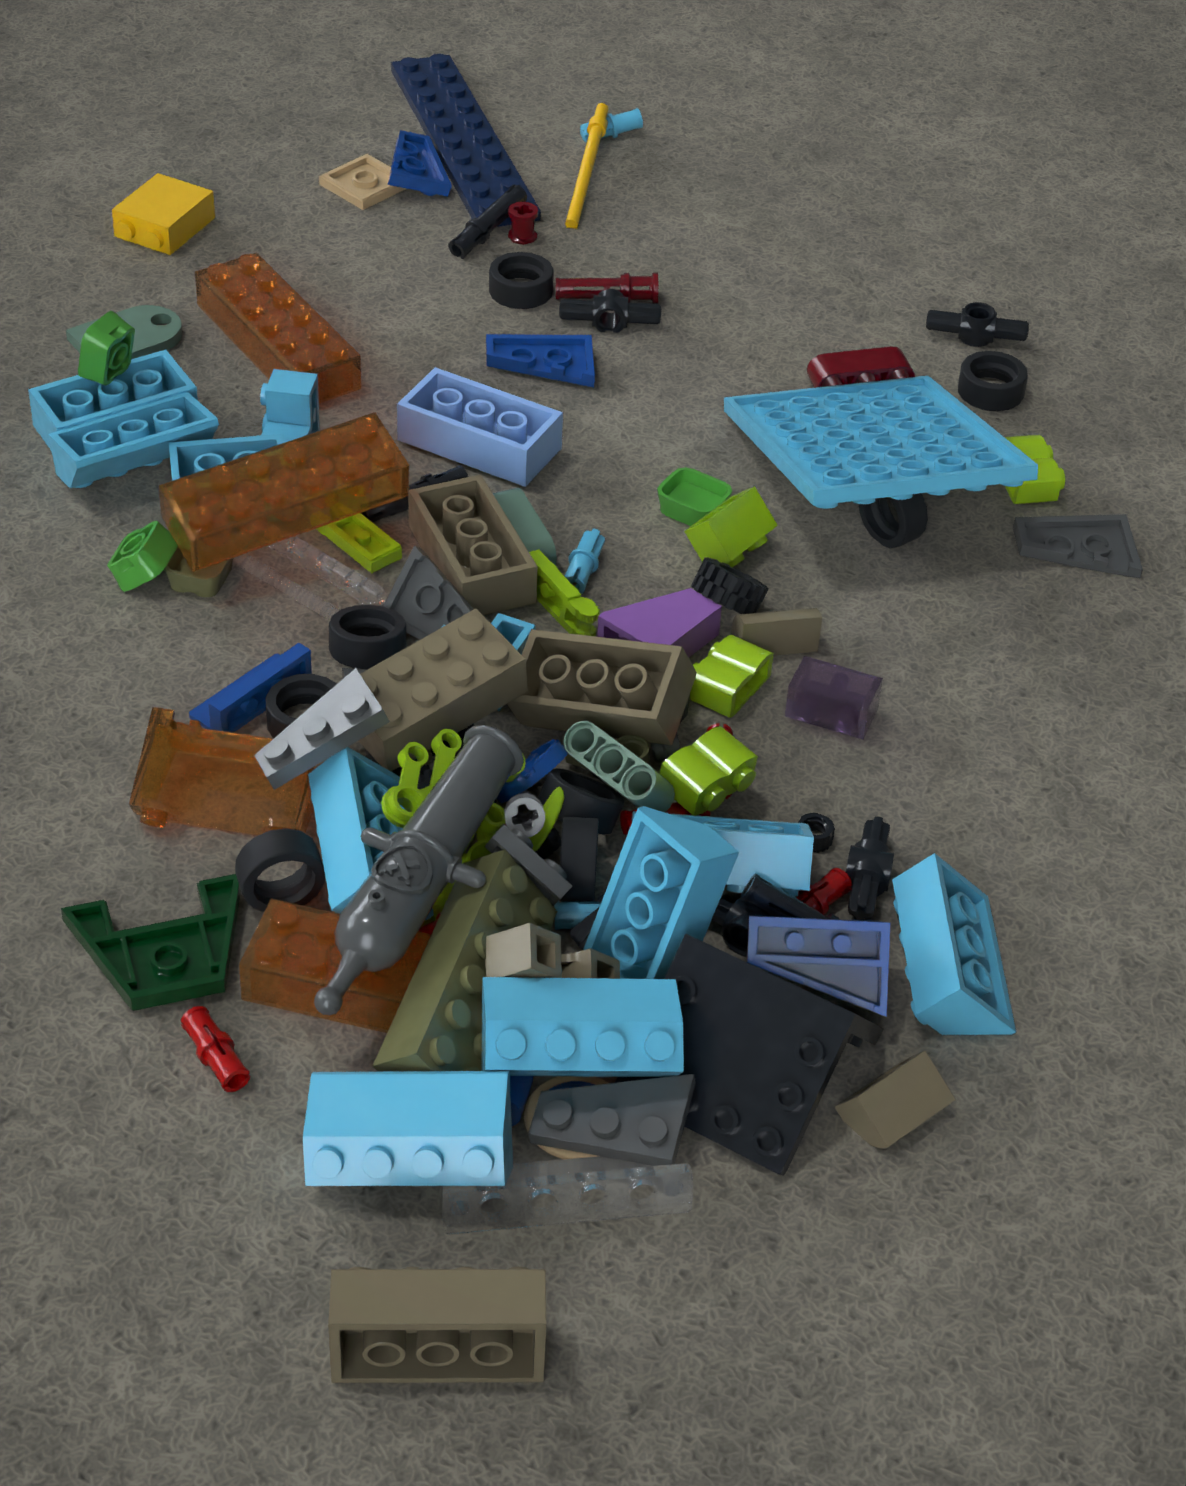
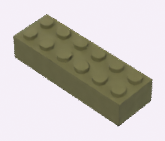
[373,849,558,1071]

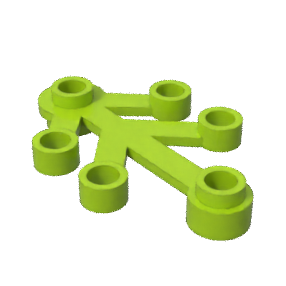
[381,729,526,834]

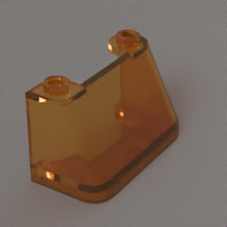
[129,707,327,836]

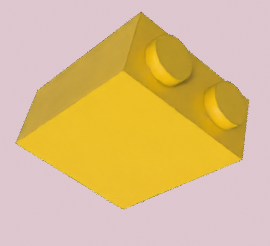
[112,173,215,255]

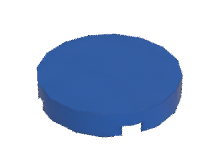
[496,739,568,803]

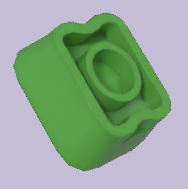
[78,311,135,386]
[657,467,732,526]
[107,520,180,592]

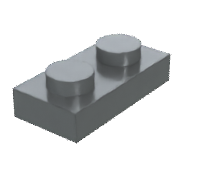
[485,825,572,906]

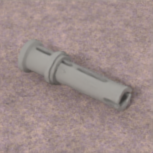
[504,790,545,837]

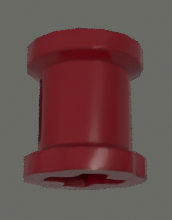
[508,202,538,245]

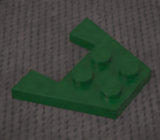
[61,874,241,1011]

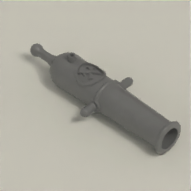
[314,725,524,1015]

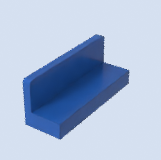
[189,643,312,740]

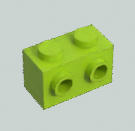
[684,486,778,567]

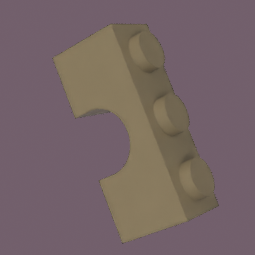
[485,923,620,979]

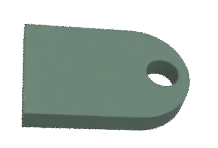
[66,305,182,359]

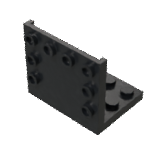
[615,934,884,1176]

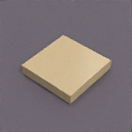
[319,154,406,210]

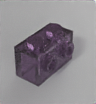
[785,656,883,739]

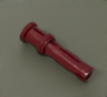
[556,272,659,304]

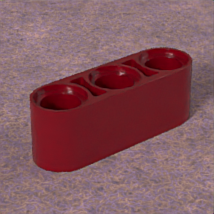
[807,346,915,388]

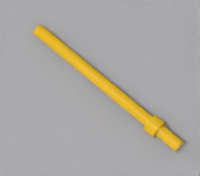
[565,103,609,229]

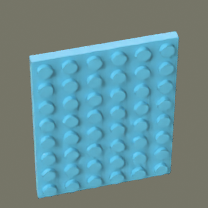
[724,376,1038,509]

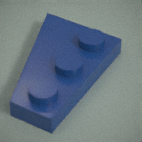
[388,130,452,197]
[486,334,595,388]

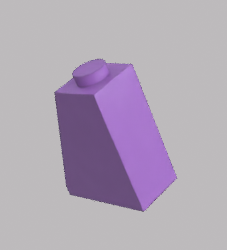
[597,588,722,658]

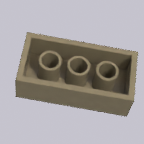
[408,474,538,616]
[358,608,528,772]
[507,629,697,745]
[328,1266,547,1383]

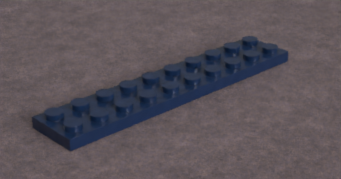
[391,54,541,227]

